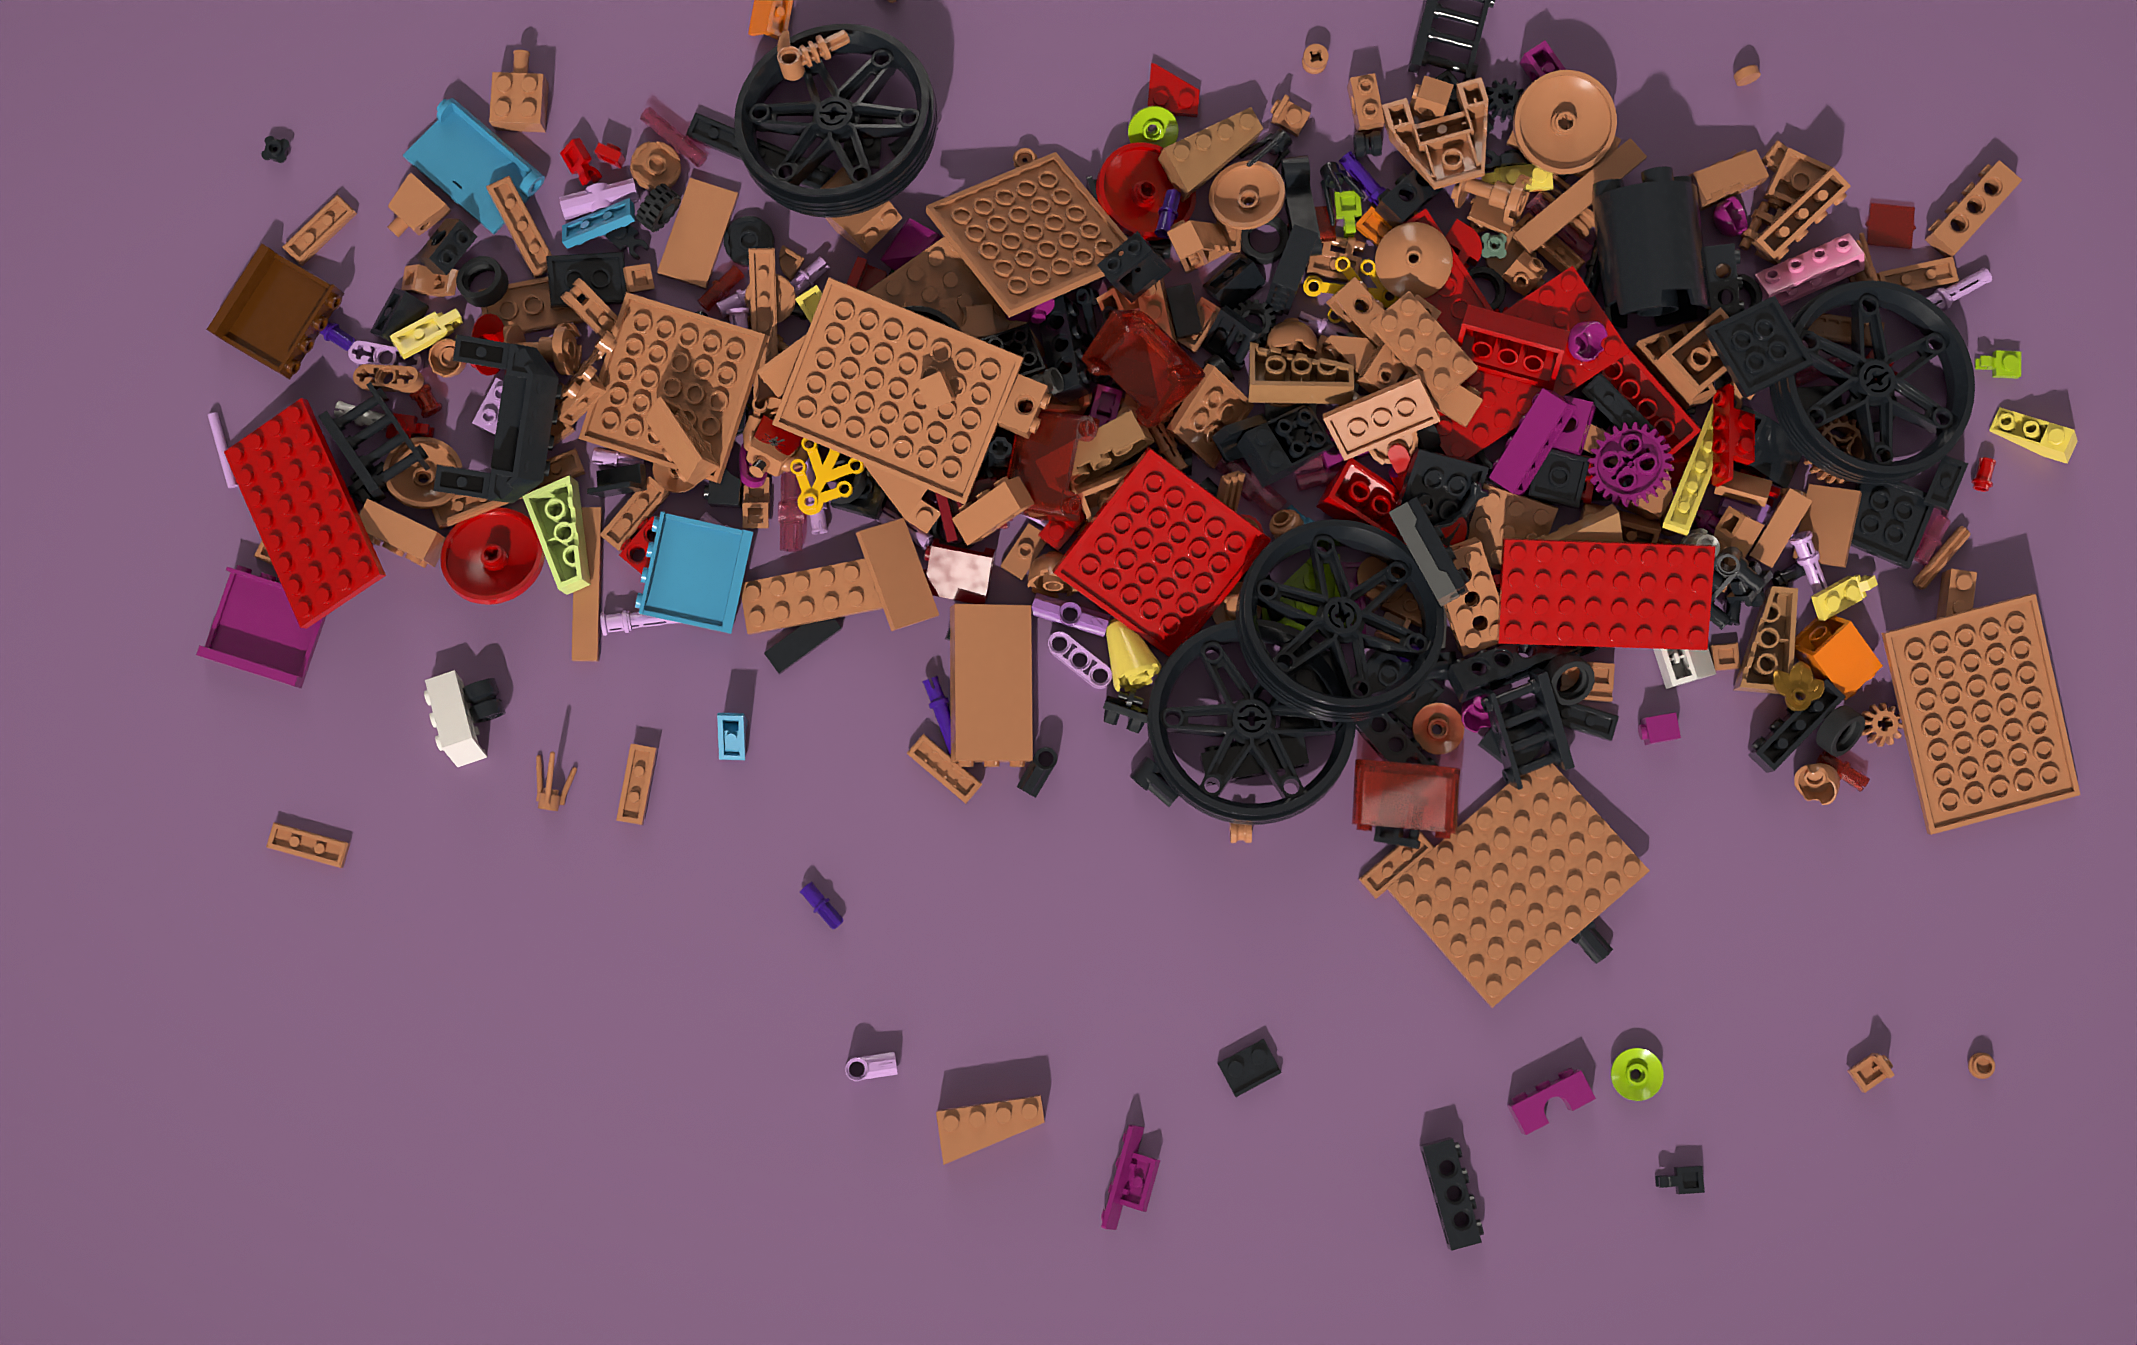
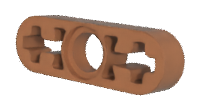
[353,364,424,393]

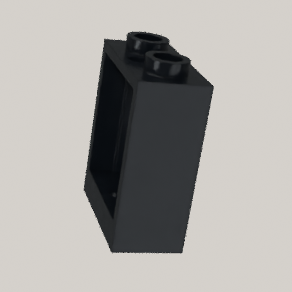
[1097,231,1171,303]

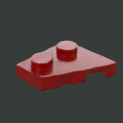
[1147,63,1200,117]

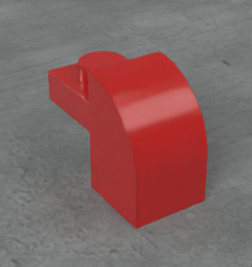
[1445,219,1482,270]
[1038,498,1087,552]

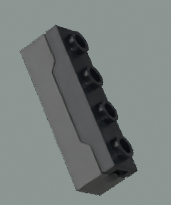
[1389,497,1470,607]

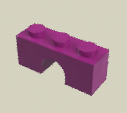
[1507,1068,1596,1135]

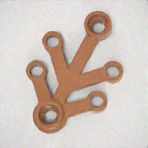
[555,330,618,406]

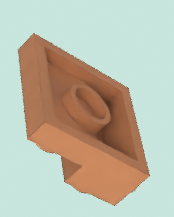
[1763,147,1835,209]

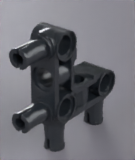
[1710,547,1766,630]

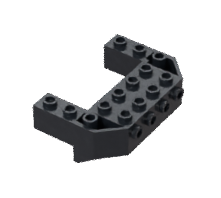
[433,335,562,503]

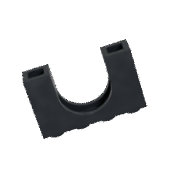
[1265,224,1319,316]

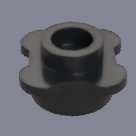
[261,136,290,163]

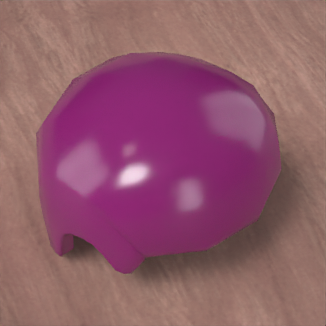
[1713,196,1748,237]
[1568,321,1608,362]
[1461,695,1501,733]

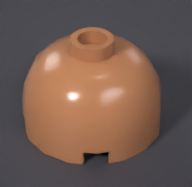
[1266,318,1317,359]
[1027,551,1077,598]

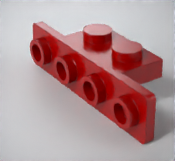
[1712,384,1755,487]

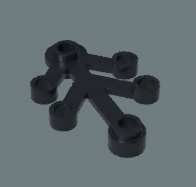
[1065,287,1125,384]

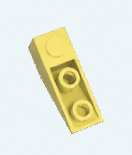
[1989,407,2078,464]

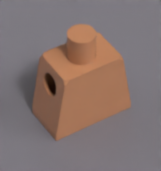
[387,173,451,238]

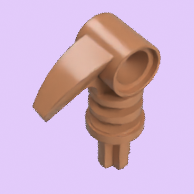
[777,30,850,81]

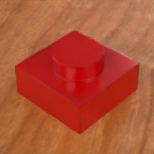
[594,142,625,168]

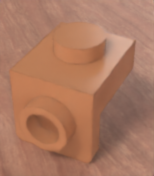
[1847,1053,1895,1093]

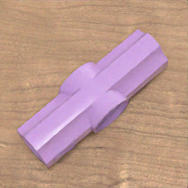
[559,178,640,220]

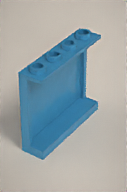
[635,512,753,634]

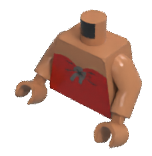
[743,397,814,478]

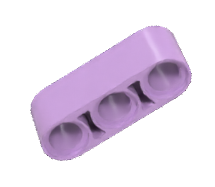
[1048,631,1112,689]

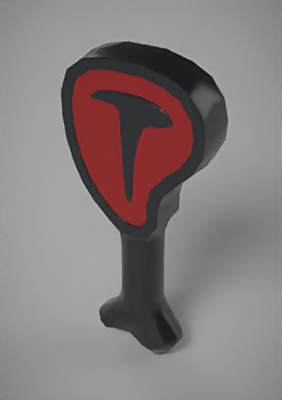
[1435,481,1490,548]

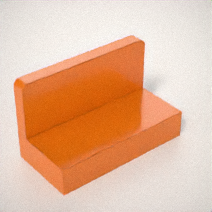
[748,0,793,40]

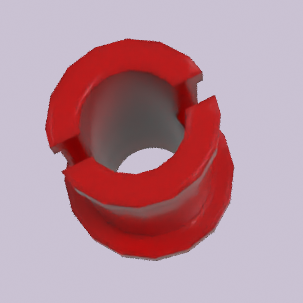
[1971,457,1996,492]

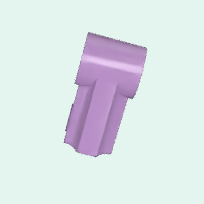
[845,1052,898,1081]

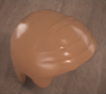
[1794,763,1840,805]

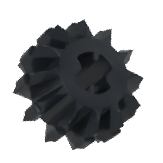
[1485,78,1524,123]

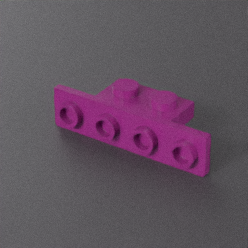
[1101,1124,1161,1230]

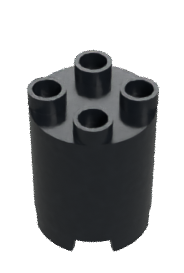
[1592,166,1712,329]

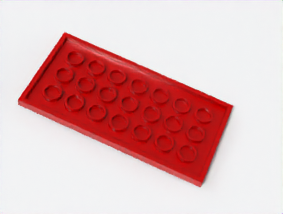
[1398,266,1631,460]
[224,398,386,629]
[1497,538,1715,650]

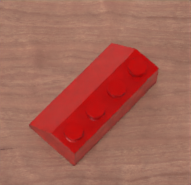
[1457,304,1570,390]

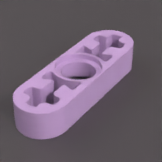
[348,341,424,372]

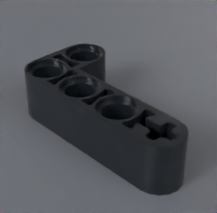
[1281,155,1322,256]

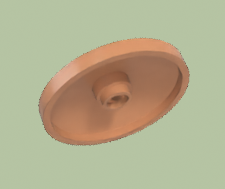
[1513,70,1617,175]

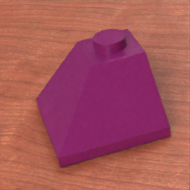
[880,218,942,271]

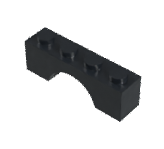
[704,403,749,508]

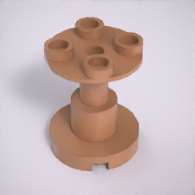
[1451,174,1532,227]
[503,323,582,375]

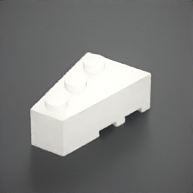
[424,670,487,767]

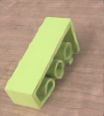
[523,475,591,595]

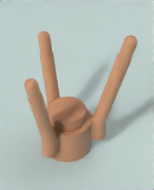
[1822,233,1879,282]
[536,751,577,811]

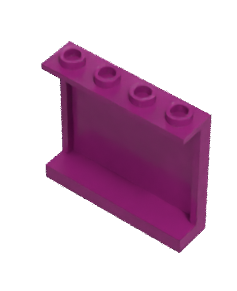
[196,565,327,688]

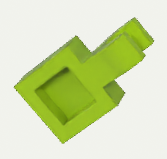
[1334,191,1362,238]
[1975,350,2021,379]

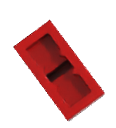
[619,516,654,574]

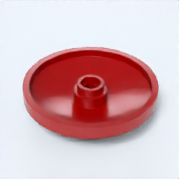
[1096,142,1196,241]
[440,507,545,605]

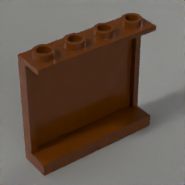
[206,243,345,380]

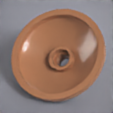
[1209,160,1286,230]
[1375,222,1453,299]
[383,437,463,509]

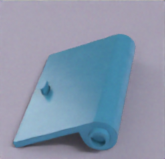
[403,98,545,235]

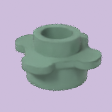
[1481,233,1507,259]

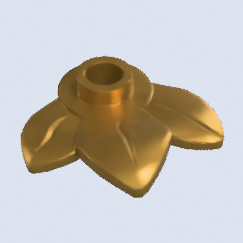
[1773,661,1824,711]

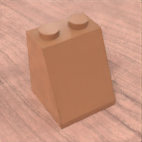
[820,167,902,254]

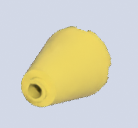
[1106,618,1162,692]

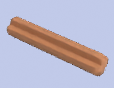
[1913,526,1971,590]

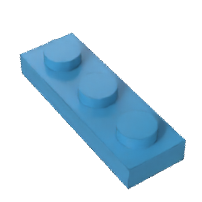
[562,198,635,249]

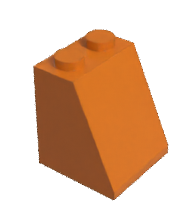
[1794,615,1883,701]

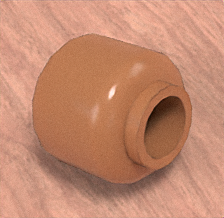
[1269,509,1305,539]

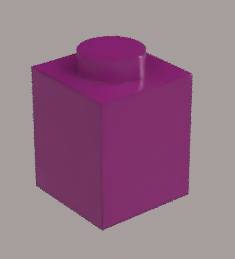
[1638,712,1681,745]

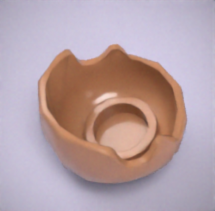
[428,338,467,378]

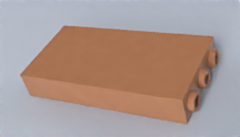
[950,604,1033,767]

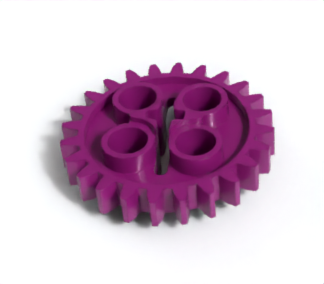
[1588,422,1674,507]

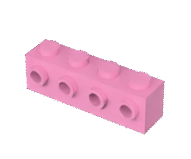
[1755,233,1865,306]

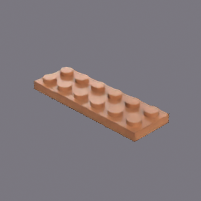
[741,558,883,635]

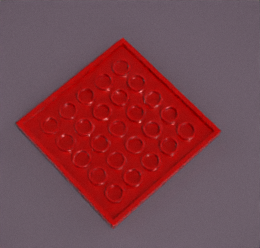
[1052,447,1271,657]

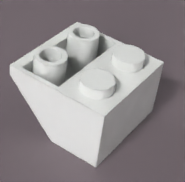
[1653,649,1716,689]

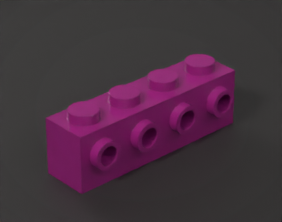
[1489,388,1577,495]

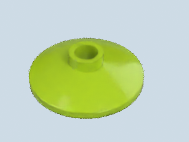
[1128,106,1179,148]
[1611,1048,1664,1101]

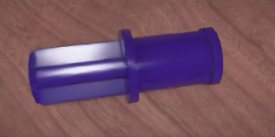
[1155,189,1181,239]
[320,321,356,351]
[799,881,844,930]

